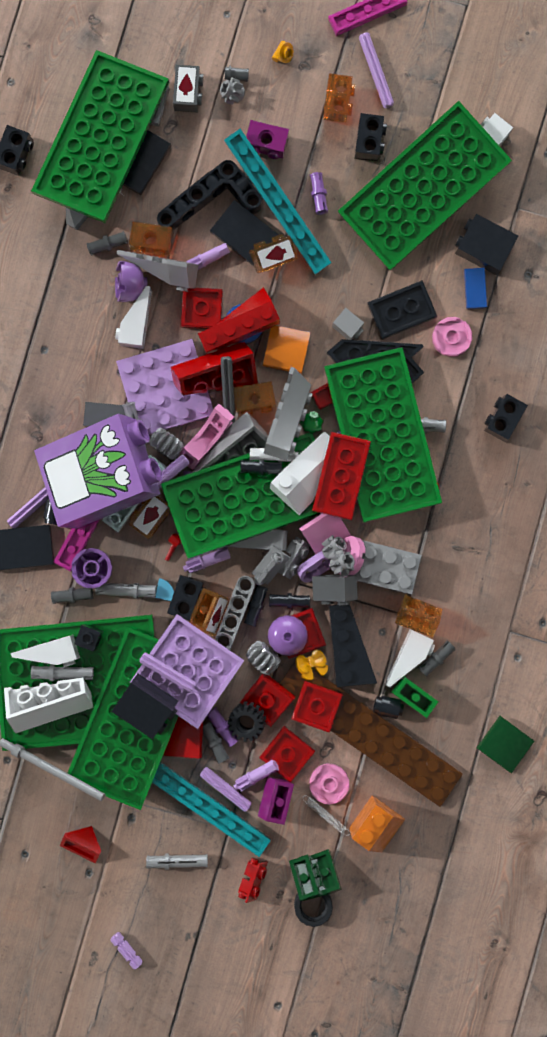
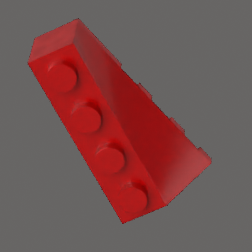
[198,287,280,354]
[170,342,258,395]

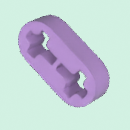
[297,551,331,583]

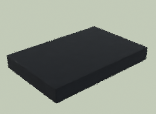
[123,130,171,195]
[210,200,281,268]
[367,280,437,340]
[0,525,54,570]

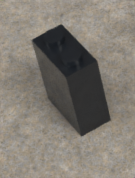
[455,214,519,276]
[111,673,178,740]

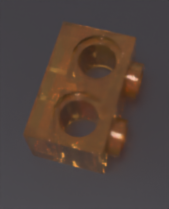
[323,73,356,123]
[395,595,443,638]

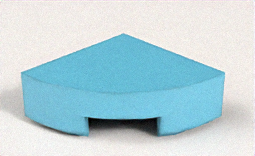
[156,578,174,601]

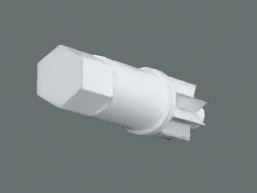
[250,448,298,462]

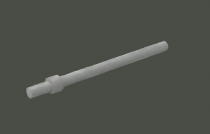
[0,738,105,801]

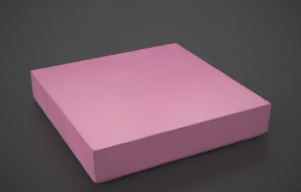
[299,514,351,554]

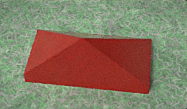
[60,826,101,864]

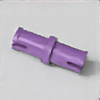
[310,172,328,215]
[207,707,239,747]

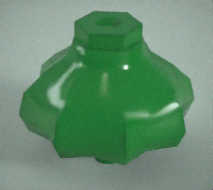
[299,411,324,433]

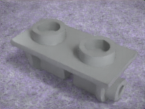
[278,537,310,580]
[252,545,290,586]

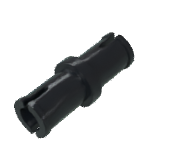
[240,460,282,476]
[244,585,268,627]
[269,593,310,609]

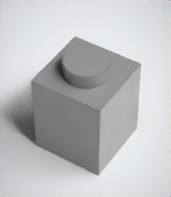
[332,308,364,340]

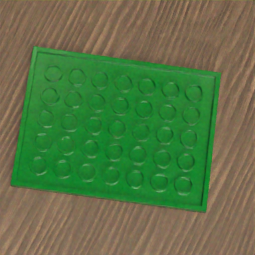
[0,614,155,751]

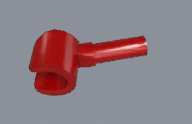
[165,533,181,561]

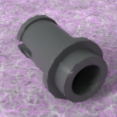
[224,65,249,82]

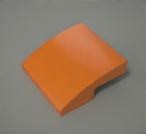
[263,326,310,374]

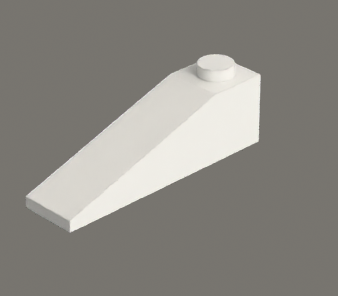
[270,431,330,515]

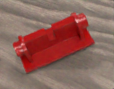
[238,857,268,903]

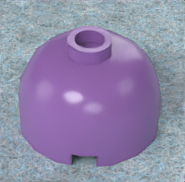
[115,261,147,302]
[72,548,113,589]
[268,615,308,656]

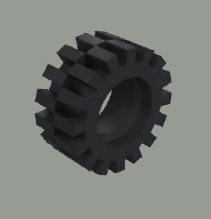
[228,701,266,742]

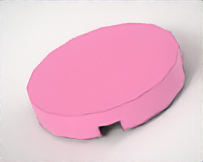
[432,317,472,357]
[344,536,365,575]
[309,763,349,805]

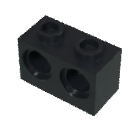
[354,113,387,162]
[0,125,34,176]
[484,394,528,442]
[167,575,206,621]

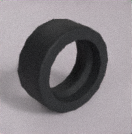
[294,893,333,927]

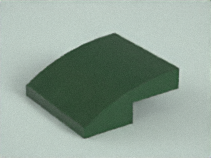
[476,716,535,774]
[289,849,342,901]

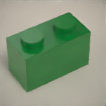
[391,676,439,718]

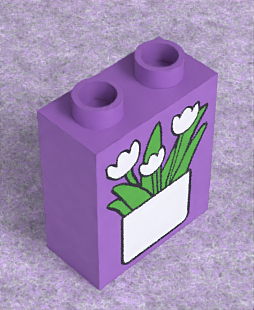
[34,414,162,529]

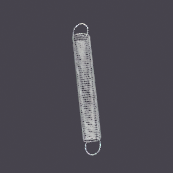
[303,795,350,835]

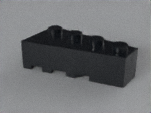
[328,604,377,687]

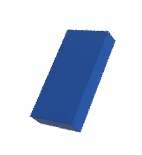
[464,268,487,309]

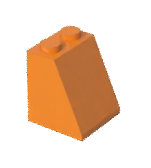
[349,795,405,853]

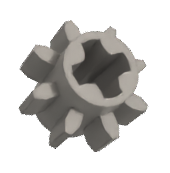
[220,77,245,105]
[322,535,347,560]
[329,550,355,577]

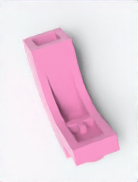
[178,404,234,470]

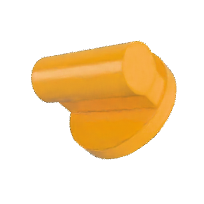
[272,41,294,63]

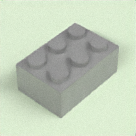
[355,540,422,594]

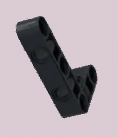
[157,160,262,233]

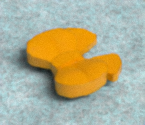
[295,649,328,680]

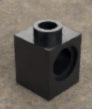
[74,624,104,651]

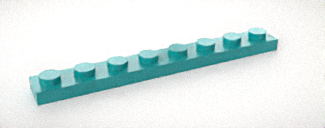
[224,128,332,275]
[152,762,271,857]

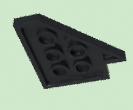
[327,339,424,383]

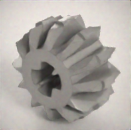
[149,428,184,460]
[246,641,281,675]

